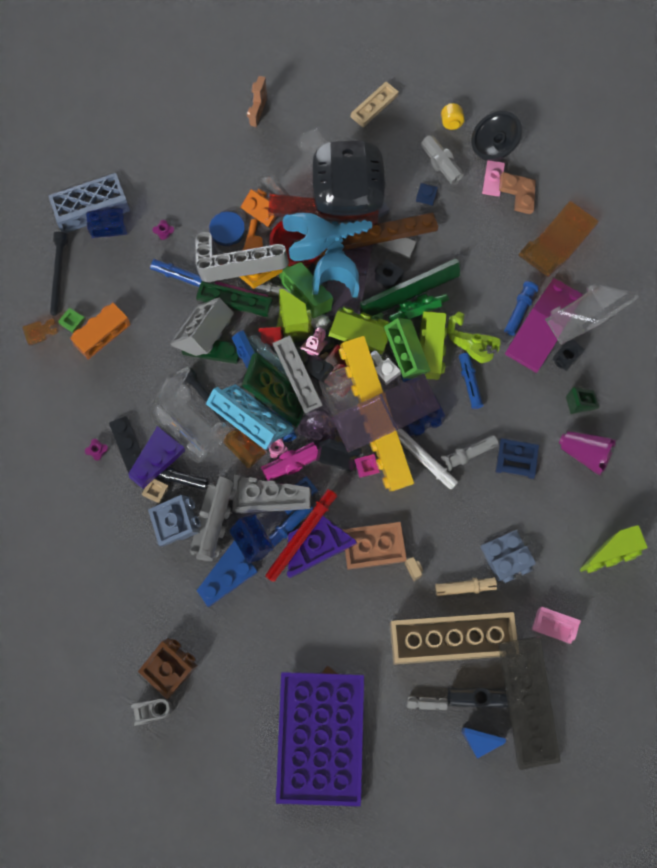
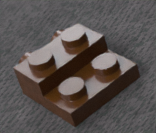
[138,638,198,699]

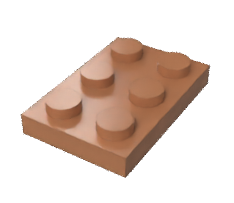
[343,522,407,570]

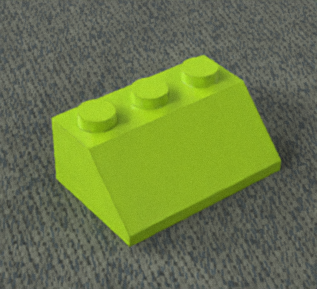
[279,289,312,343]
[328,306,389,355]

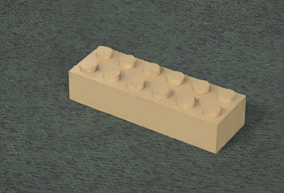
[390,612,519,665]

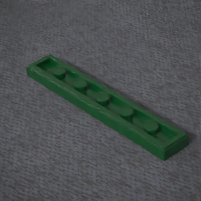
[360,259,460,316]

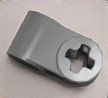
[131,699,173,726]

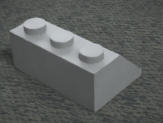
[170,297,234,356]

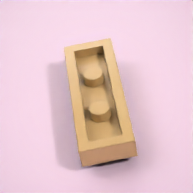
[351,82,399,127]

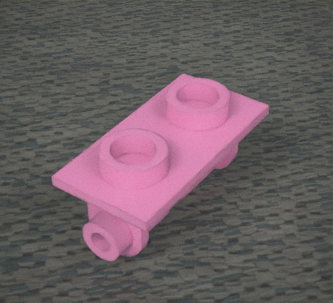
[300,328,328,355]

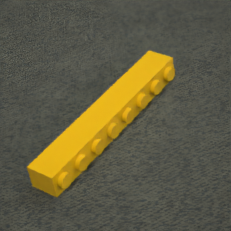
[339,336,414,491]

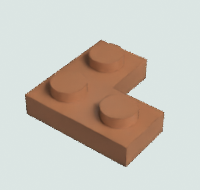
[247,76,267,127]
[499,172,536,214]

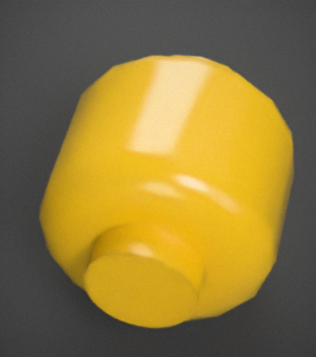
[441,103,465,130]

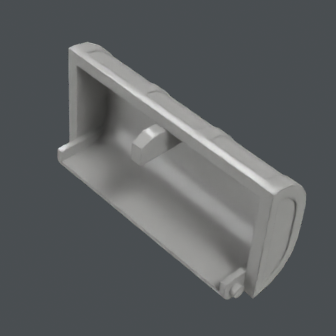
[189,477,236,561]

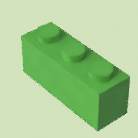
[282,262,333,319]
[384,318,431,379]

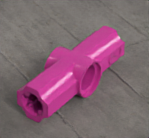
[261,442,318,481]

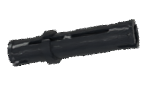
[157,467,209,491]

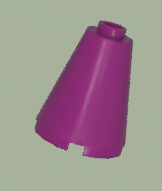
[559,431,616,476]

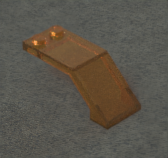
[518,201,599,277]

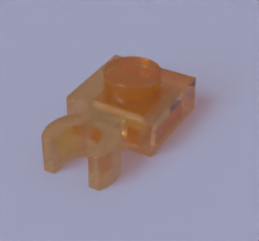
[22,319,59,346]

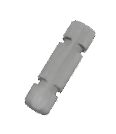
[407,696,448,710]

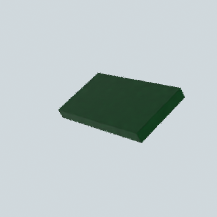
[242,353,304,427]

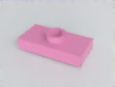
[482,161,505,197]

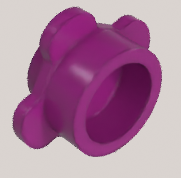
[152,220,174,240]
[85,438,108,461]

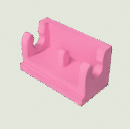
[532,607,581,644]

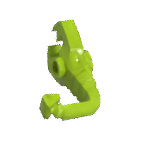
[447,311,501,363]

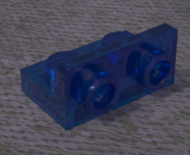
[86,208,128,238]

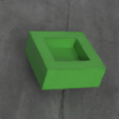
[58,308,85,333]

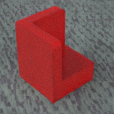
[259,327,283,346]

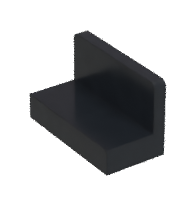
[316,439,363,472]

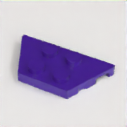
[287,516,358,578]

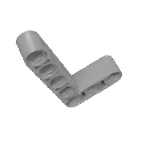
[195,232,289,282]

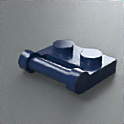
[495,438,539,479]

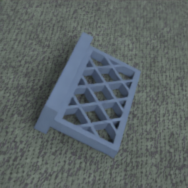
[48,173,130,233]

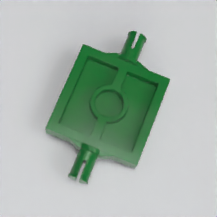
[388,293,449,323]

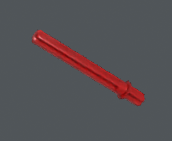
[265,489,337,582]

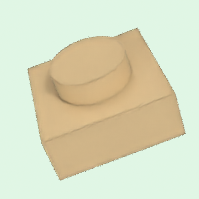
[142,479,169,504]
[405,557,423,581]

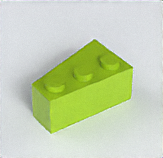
[419,312,447,380]

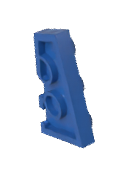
[196,540,258,608]

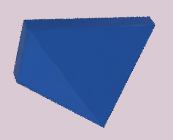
[462,728,506,759]

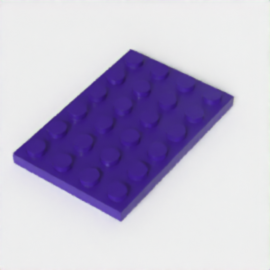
[276,672,364,807]

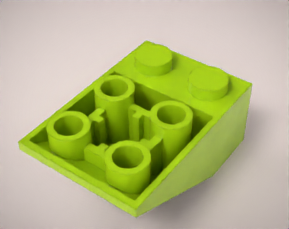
[580,525,648,573]

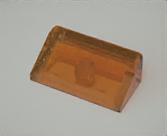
[223,428,266,468]

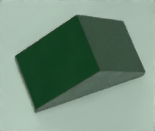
[565,387,599,415]

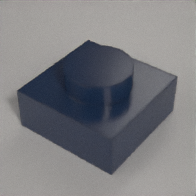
[416,183,438,206]

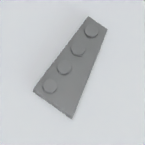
[233,474,311,514]

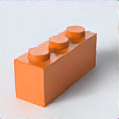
[70,303,131,360]

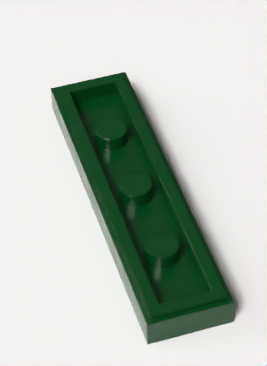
[196,281,273,317]

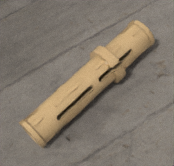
[435,577,497,597]

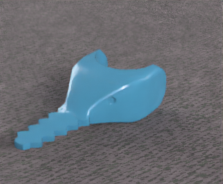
[282,213,372,261]
[312,221,359,298]

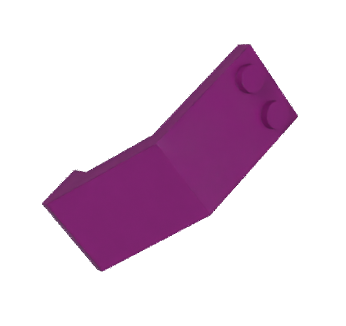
[505,278,585,373]

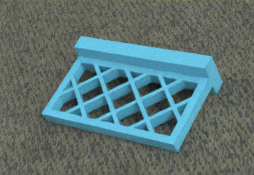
[206,384,294,450]

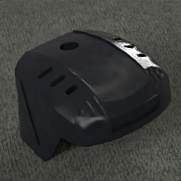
[312,141,386,216]

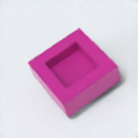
[355,454,380,478]

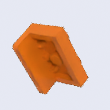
[240,188,285,227]

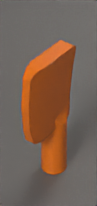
[243,219,263,250]

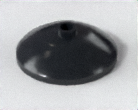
[471,111,522,161]

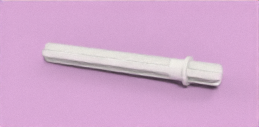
[393,421,458,489]

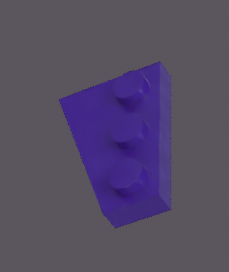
[128,426,185,489]

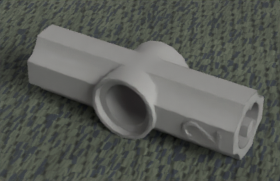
[421,135,464,184]

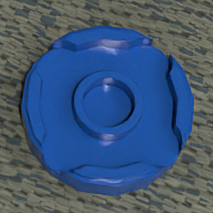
[209,211,245,246]

